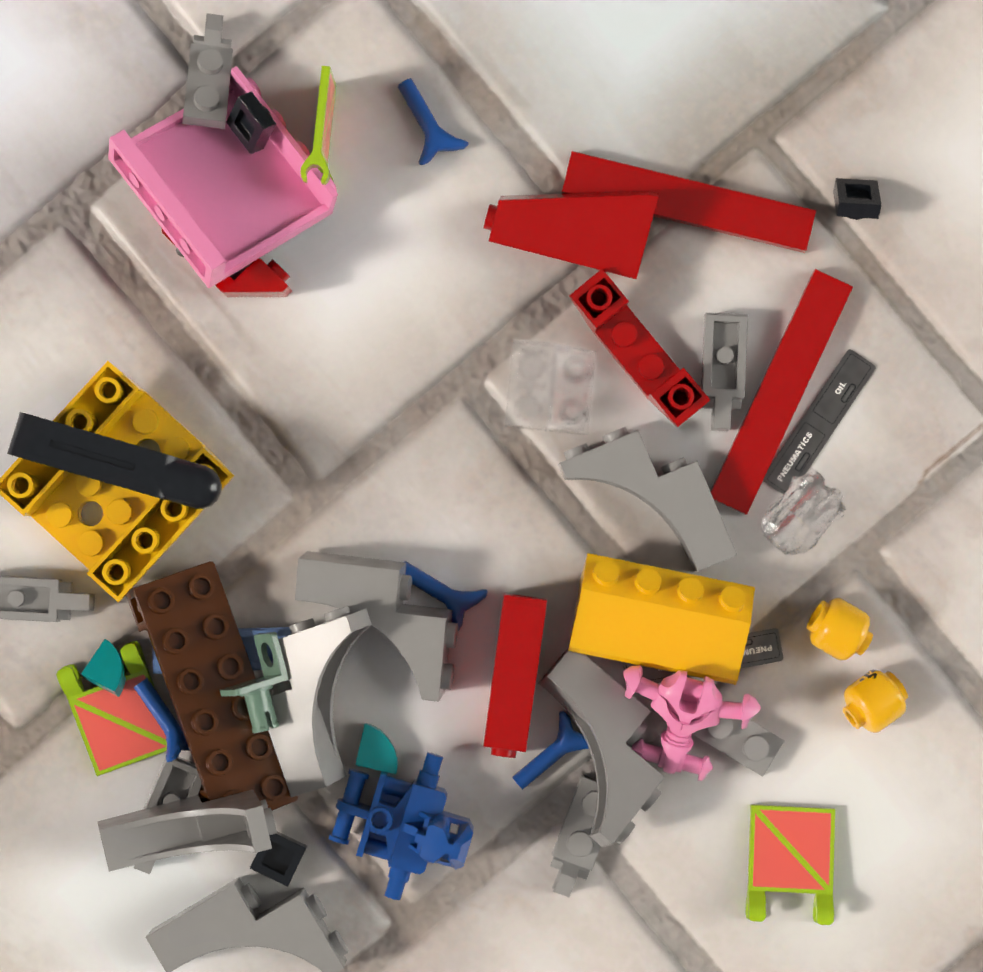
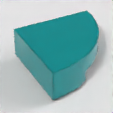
[81,639,126,697]
[355,723,398,774]

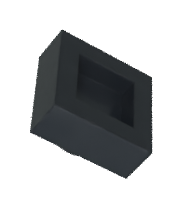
[226,91,276,154]
[833,178,881,220]
[250,831,307,887]

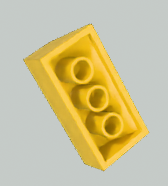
[568,553,755,685]

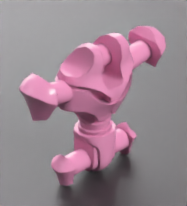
[623,665,761,781]

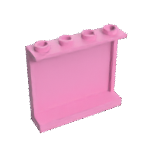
[108,66,338,288]

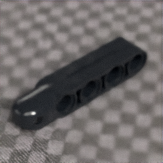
[7,412,222,509]

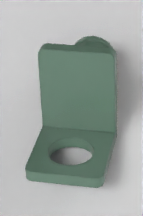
[220,632,289,733]

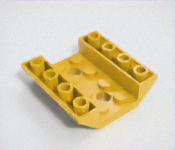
[0,361,235,602]

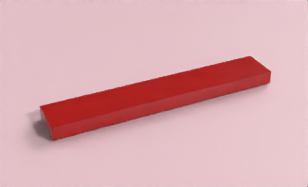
[561,151,816,253]
[710,269,853,515]

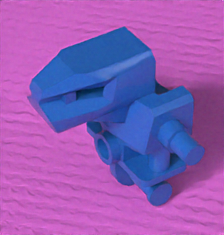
[328,752,474,900]

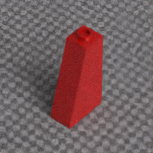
[484,191,659,279]
[483,593,547,758]

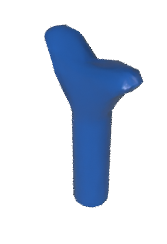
[398,78,469,165]
[405,561,488,631]
[134,678,190,762]
[512,711,589,790]

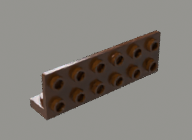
[126,561,298,811]

